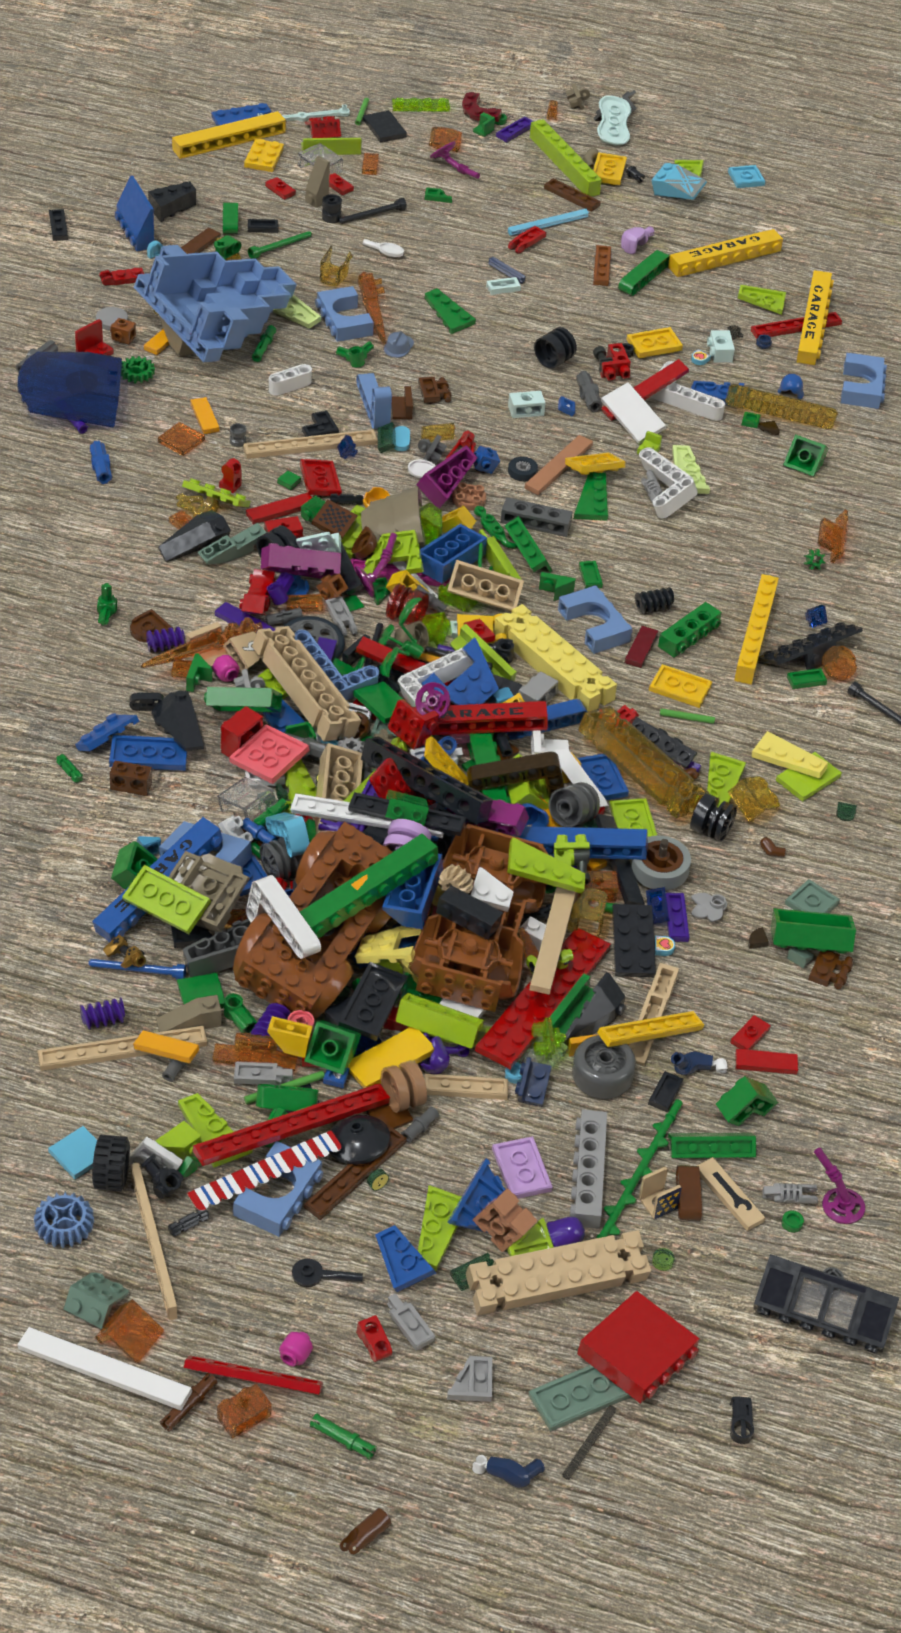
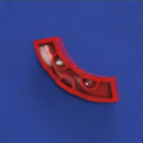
[239,569,277,615]

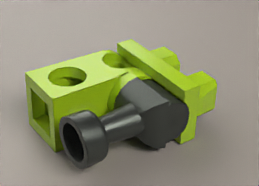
[554,834,591,887]

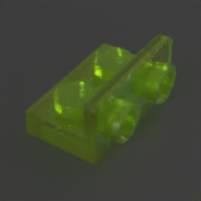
[438,583,479,613]
[422,612,450,648]

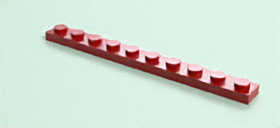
[192,1083,390,1166]

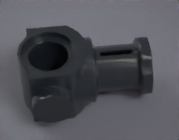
[487,638,514,664]
[139,1154,184,1199]

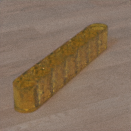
[725,384,838,429]

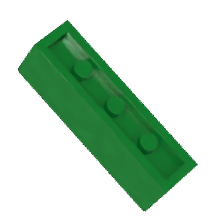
[504,516,553,572]
[541,973,595,1048]
[668,1132,756,1158]

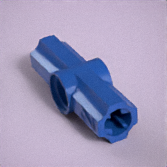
[90,441,112,484]

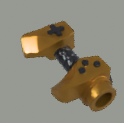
[103,935,146,968]

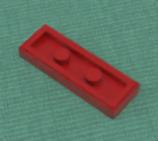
[735,1049,798,1075]

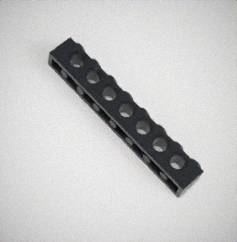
[361,736,493,824]

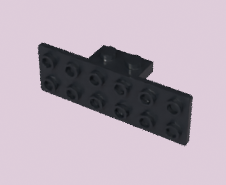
[758,622,863,670]

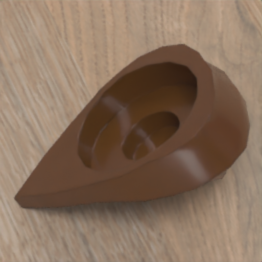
[352,526,377,560]

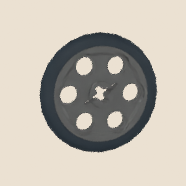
[283,616,345,663]

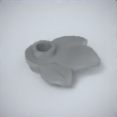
[691,893,727,922]

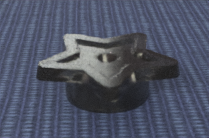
[727,325,744,340]

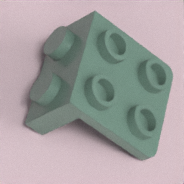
[64,1272,129,1329]

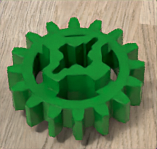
[119,356,155,384]

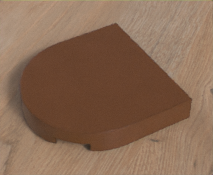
[130,609,173,643]

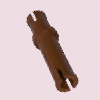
[160,1373,218,1432]

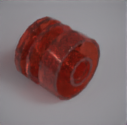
[386,583,429,625]

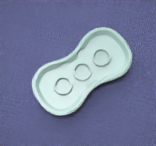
[597,96,631,146]

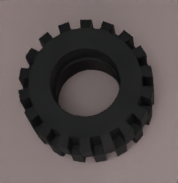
[92,1134,130,1192]

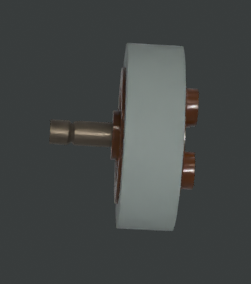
[631,836,691,890]

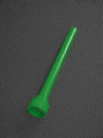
[247,231,312,259]

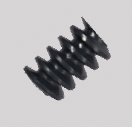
[635,587,674,614]

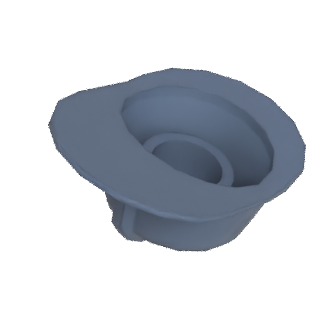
[384,331,414,358]

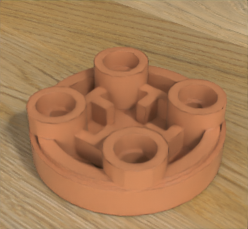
[452,482,486,510]

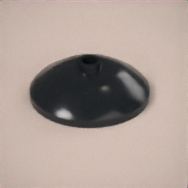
[329,1115,391,1164]

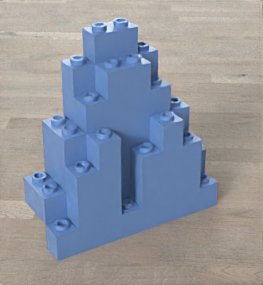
[134,245,297,362]

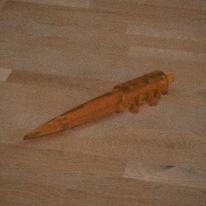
[358,272,386,344]
[141,617,263,668]

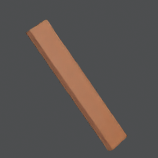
[524,435,593,495]

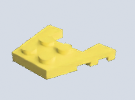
[355,926,422,964]

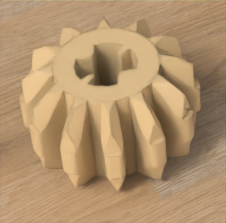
[438,864,474,894]

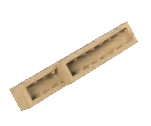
[629,963,679,1066]

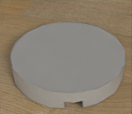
[96,307,128,330]

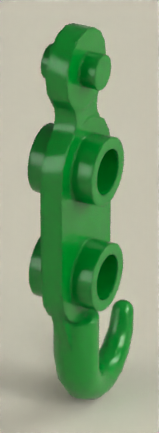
[474,506,517,548]

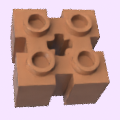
[472,1188,538,1252]

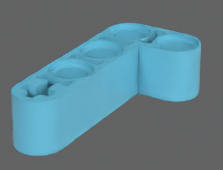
[265,812,310,857]

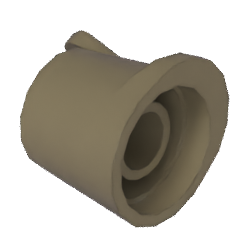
[392,621,429,651]

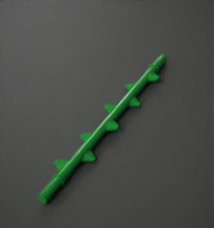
[596,1099,683,1239]

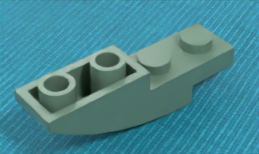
[198,523,267,564]

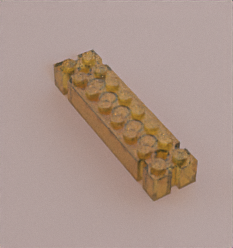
[578,706,709,818]

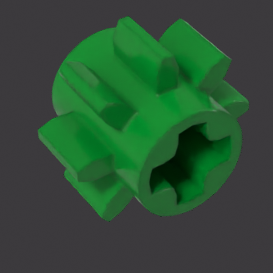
[804,549,826,570]

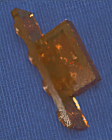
[817,509,848,563]
[212,1033,298,1072]

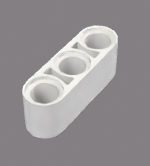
[269,364,312,395]

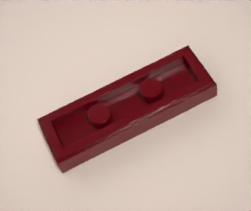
[624,626,659,668]

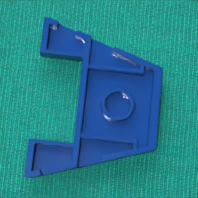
[421,637,499,705]

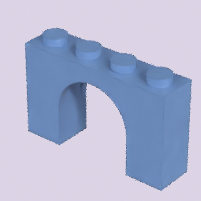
[315,286,374,342]
[841,352,887,409]
[558,585,632,654]
[159,821,252,868]
[233,1141,323,1237]

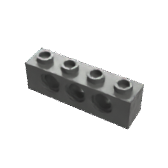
[500,497,573,537]

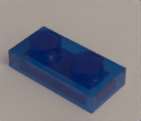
[646,887,670,924]

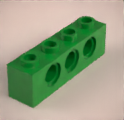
[658,602,722,657]

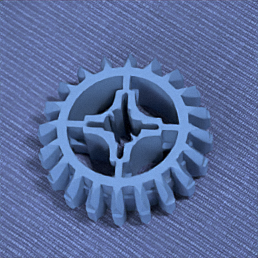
[34,1191,94,1248]

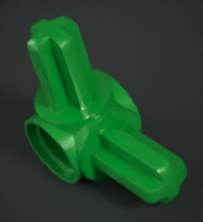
[336,341,374,368]
[97,583,118,626]

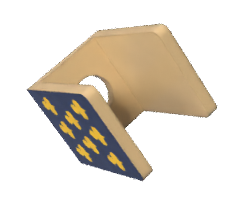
[639,1166,682,1219]

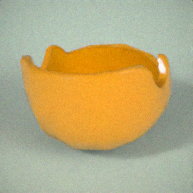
[363,487,390,508]

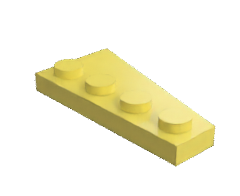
[752,731,828,778]

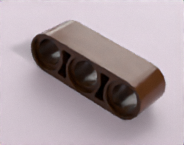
[676,1165,702,1221]

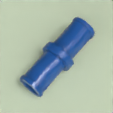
[240,818,278,843]

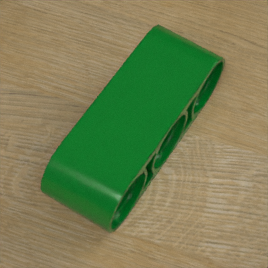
[223,202,238,234]
[256,1084,319,1111]

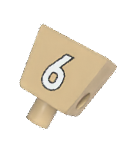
[223,632,262,675]

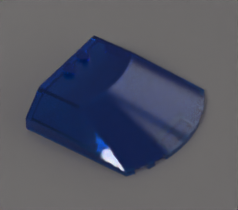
[17,352,122,428]

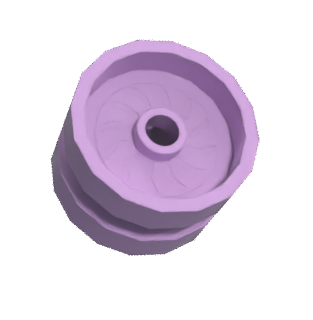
[383,819,432,852]

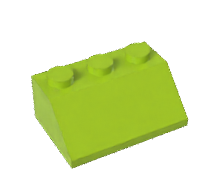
[507,754,550,810]

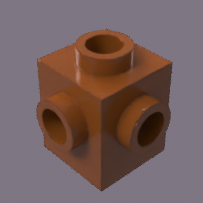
[110,318,136,345]
[316,573,348,600]

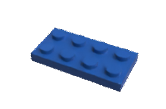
[109,735,188,771]

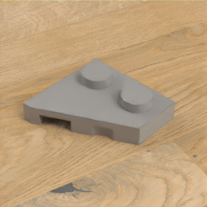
[447,1356,492,1402]

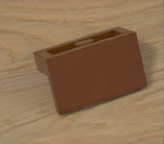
[391,386,413,420]

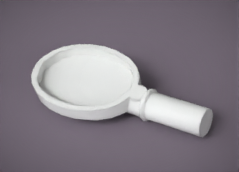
[363,239,404,257]
[408,459,435,479]

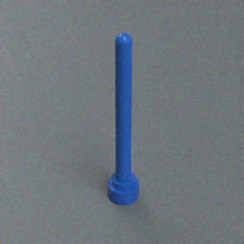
[89,959,186,980]

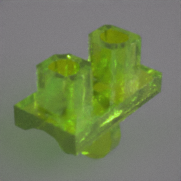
[531,1017,567,1060]

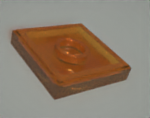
[158,422,205,456]

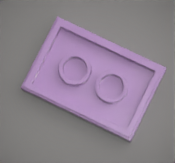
[492,1137,553,1199]

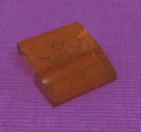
[429,127,462,153]

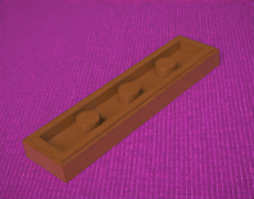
[593,245,611,286]

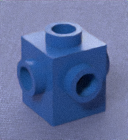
[473,446,500,474]

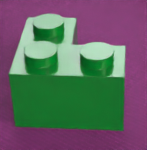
[716,1076,779,1126]

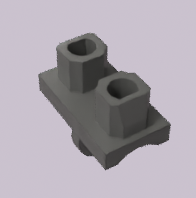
[418,434,447,465]

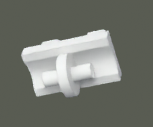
[218,815,253,842]

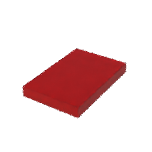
[300,459,342,496]

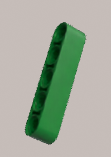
[618,250,670,296]

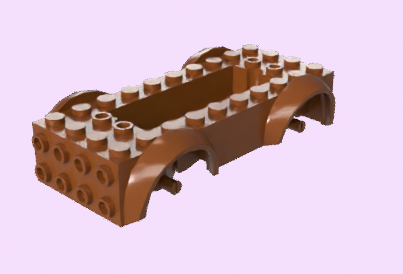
[233,821,392,1021]
[408,824,548,1012]

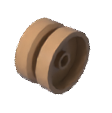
[381,1060,427,1113]

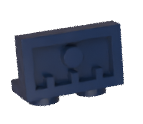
[515,1057,552,1107]

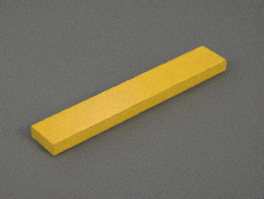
[597,1011,704,1047]

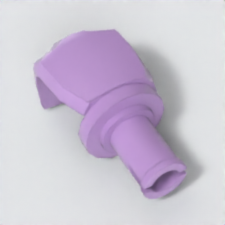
[621,226,655,254]

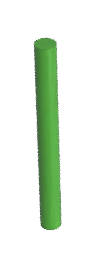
[244,1070,325,1105]

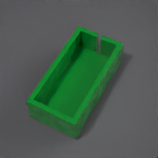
[770,908,856,953]

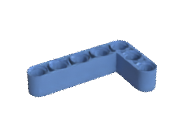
[356,373,392,429]
[294,630,379,701]

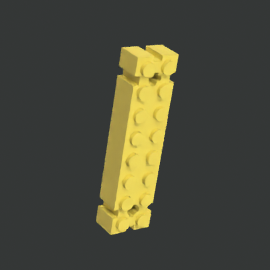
[494,604,617,714]

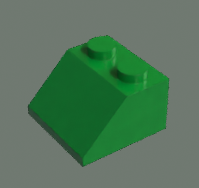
[783,434,829,477]
[111,841,158,890]
[304,1021,361,1075]

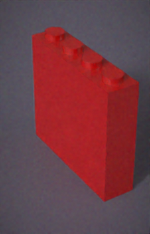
[577,1291,700,1404]

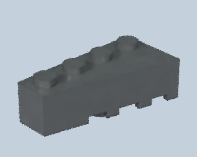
[183,919,251,977]

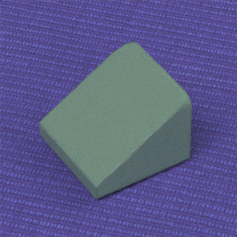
[787,947,815,968]

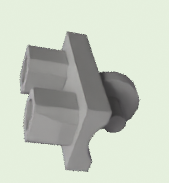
[234,669,265,688]

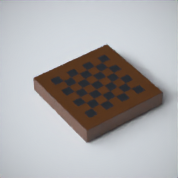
[311,499,358,541]

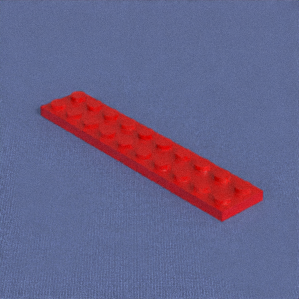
[475,927,611,1070]

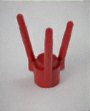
[445,430,476,459]

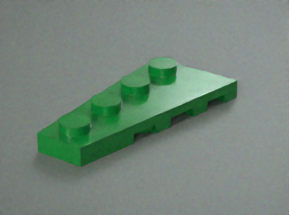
[424,288,476,334]
[574,472,608,521]

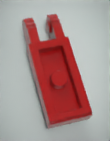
[508,226,547,254]
[99,267,144,286]

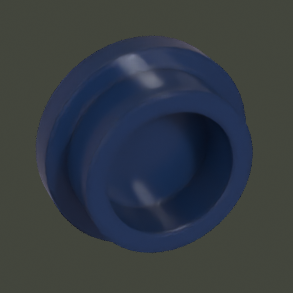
[756,334,772,349]

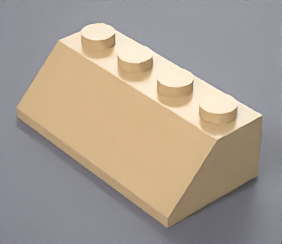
[447,560,524,611]

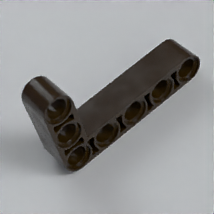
[467,752,565,799]

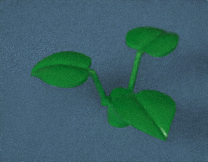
[378,597,424,677]

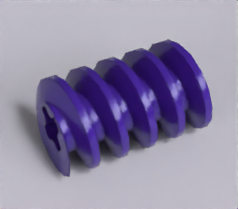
[146,626,186,653]
[80,997,125,1030]
[251,1003,291,1049]

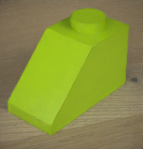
[155,1121,201,1160]

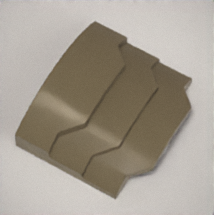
[361,487,426,549]
[169,851,250,932]

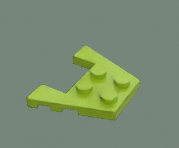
[364,530,424,574]

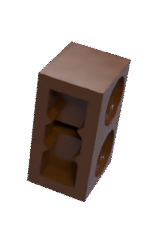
[109,760,152,796]

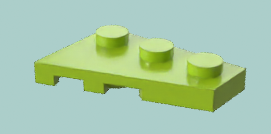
[738,285,786,315]

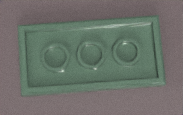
[528,1365,630,1432]

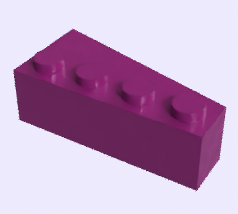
[416,445,477,510]
[261,543,341,579]
[447,800,529,836]

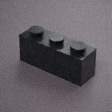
[436,885,503,940]

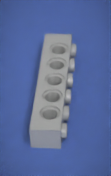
[570,1109,607,1229]

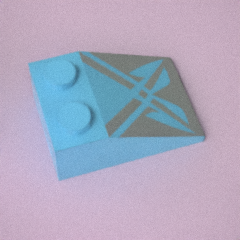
[651,163,707,200]

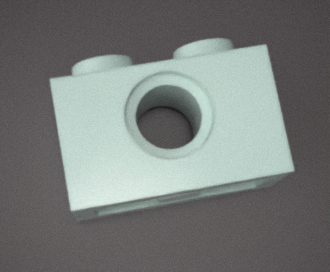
[707,330,735,363]
[508,391,545,418]

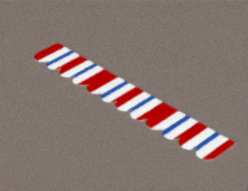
[187,1130,341,1210]

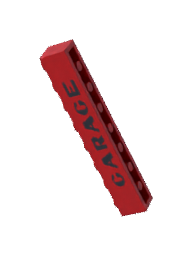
[413,701,548,735]

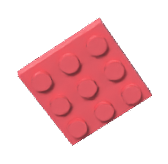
[229,724,310,784]

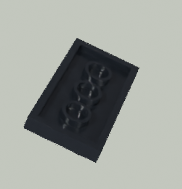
[612,904,656,978]
[338,962,408,1041]

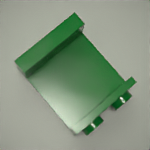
[385,789,429,826]

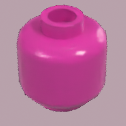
[212,655,240,682]
[279,1332,313,1366]

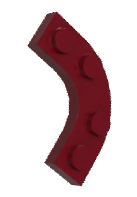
[462,92,502,122]

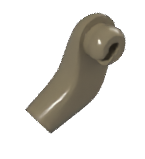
[583,148,598,169]

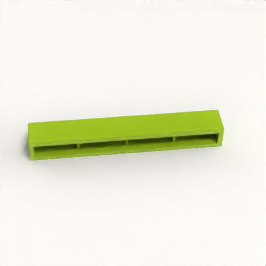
[530,119,602,197]

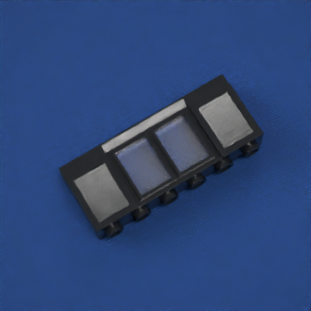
[753,1254,899,1354]

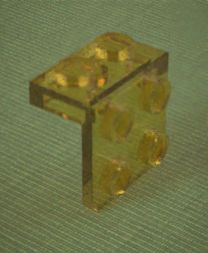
[728,776,780,822]

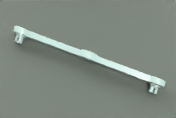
[257,104,350,122]

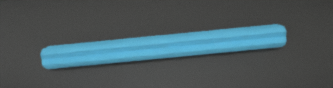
[508,209,589,236]

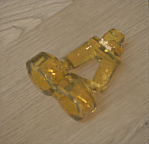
[176,493,219,518]

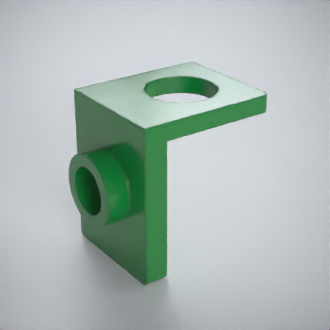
[333,657,365,676]
[285,721,317,740]

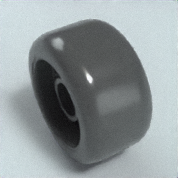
[572,1035,636,1099]

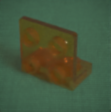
[94,1299,164,1363]

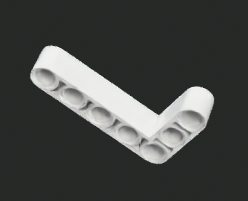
[651,361,725,421]
[639,448,698,518]
[398,648,474,707]
[246,875,321,959]

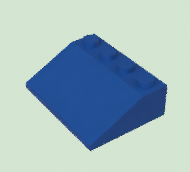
[115,176,154,251]

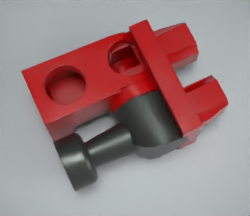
[593,343,631,381]

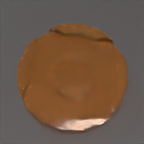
[822,646,857,681]

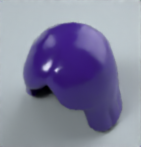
[419,1036,450,1074]
[546,1216,585,1247]

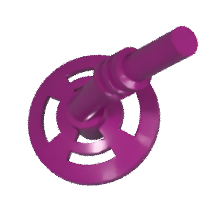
[430,141,480,179]
[355,533,397,598]
[415,682,450,719]
[814,1147,865,1224]

